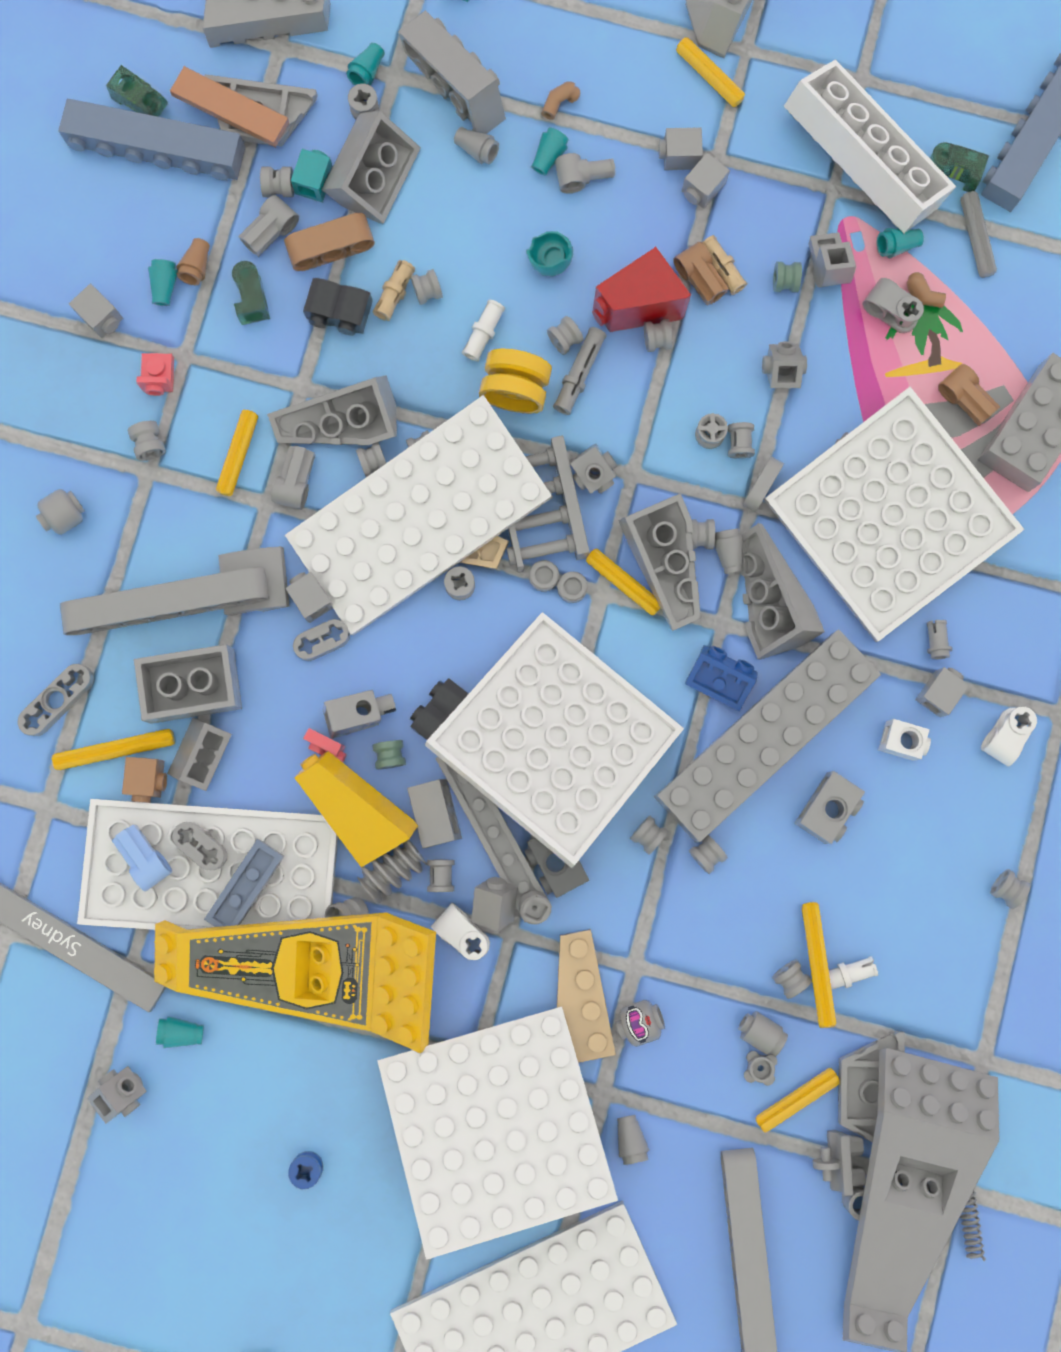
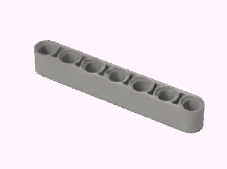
[60,567,269,635]
[721,1148,777,1352]

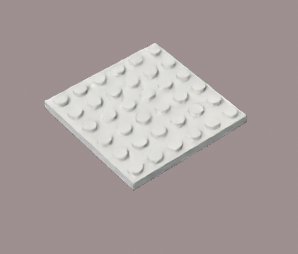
[764,387,1025,642]
[425,612,684,868]
[377,1007,618,1260]

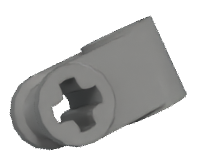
[862,278,924,333]

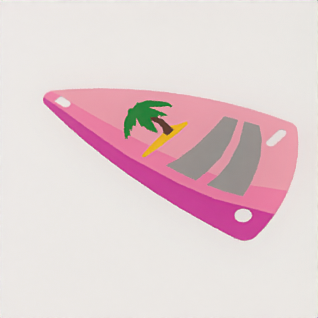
[837,216,1061,514]

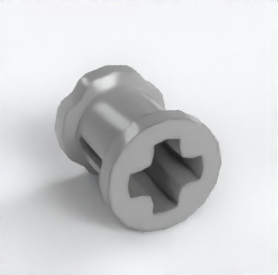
[728,422,755,458]
[427,859,455,892]

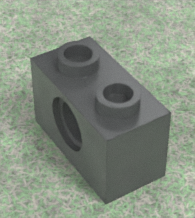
[525,838,590,898]

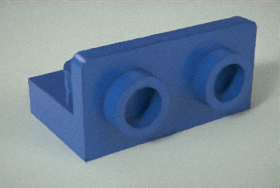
[685,645,758,712]

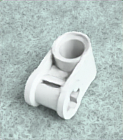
[981,707,1037,767]
[431,903,490,960]

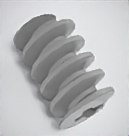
[357,840,427,904]

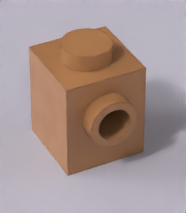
[122,757,167,803]

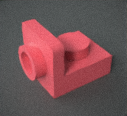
[136,353,174,396]
[303,728,347,762]

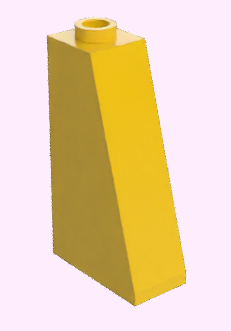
[294,751,418,868]

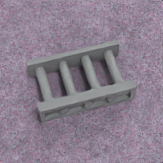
[507,436,589,573]

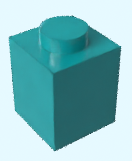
[291,149,333,203]

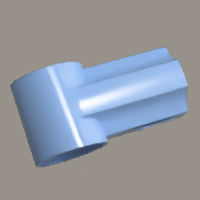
[111,824,172,892]

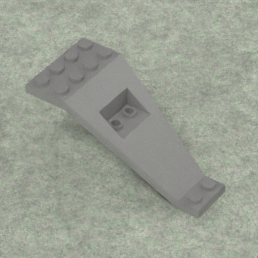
[843,1048,999,1352]

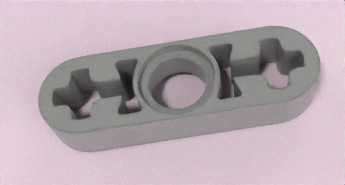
[18,664,94,736]

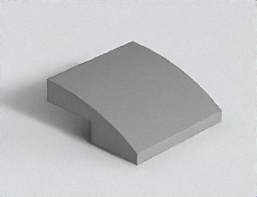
[218,546,290,616]

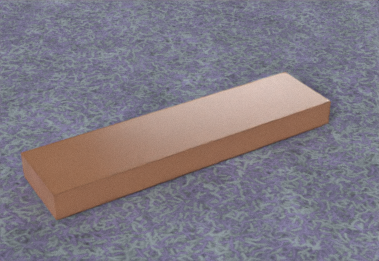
[170,66,289,148]

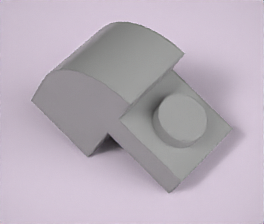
[808,232,856,287]

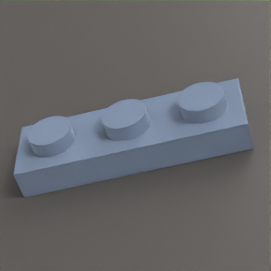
[204,839,285,927]

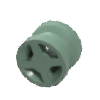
[773,262,802,293]
[372,740,406,769]

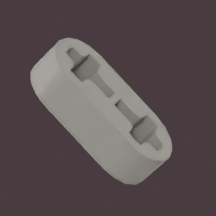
[742,456,784,512]
[293,619,350,661]
[172,822,227,871]

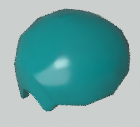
[526,231,573,276]

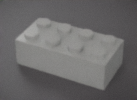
[978,353,1061,492]

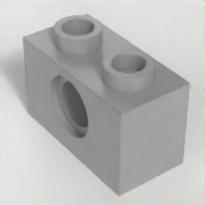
[795,771,865,844]

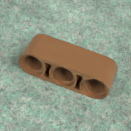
[284,213,375,271]

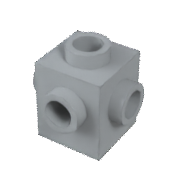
[762,341,807,388]
[570,443,618,494]
[87,1066,147,1124]

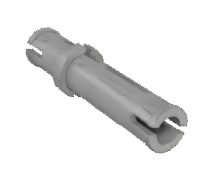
[553,327,607,415]

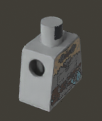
[323,690,396,739]

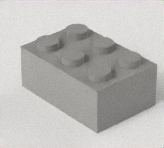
[134,644,242,724]

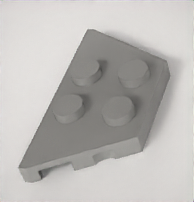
[205,74,318,147]
[838,1031,905,1143]

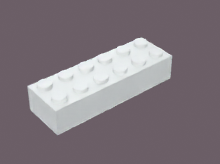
[784,59,956,233]

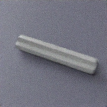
[960,191,997,278]

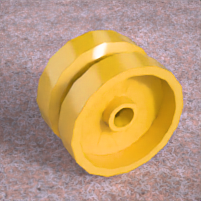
[479,348,552,414]

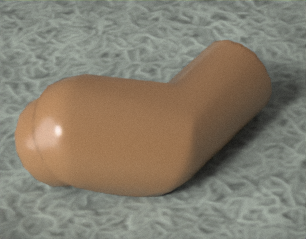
[541,81,581,120]
[907,272,946,308]

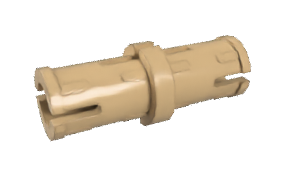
[702,235,748,295]
[373,260,415,321]

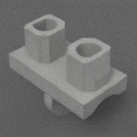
[812,1130,866,1196]

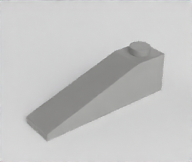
[267,375,397,445]
[618,493,701,631]
[740,523,825,659]

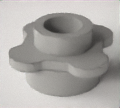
[744,1051,777,1086]

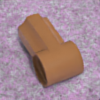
[673,242,729,305]
[938,364,1000,426]

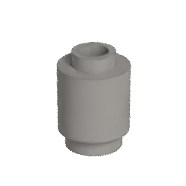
[738,1011,788,1056]

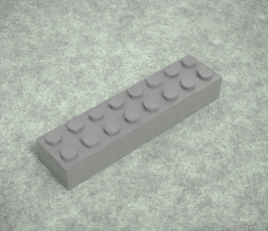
[654,629,881,842]

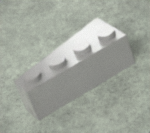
[202,0,331,48]
[398,10,506,134]

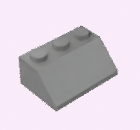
[321,110,421,224]

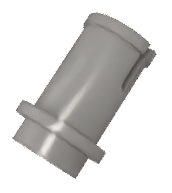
[927,620,952,659]

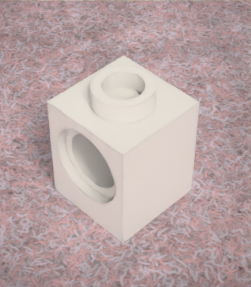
[878,719,931,761]

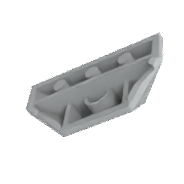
[685,0,753,58]

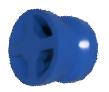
[288,1151,323,1189]

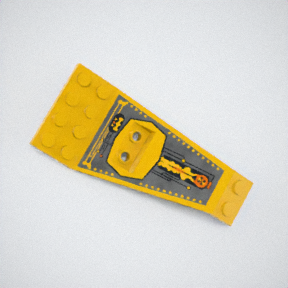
[154,912,436,1053]

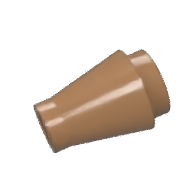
[176,238,210,286]

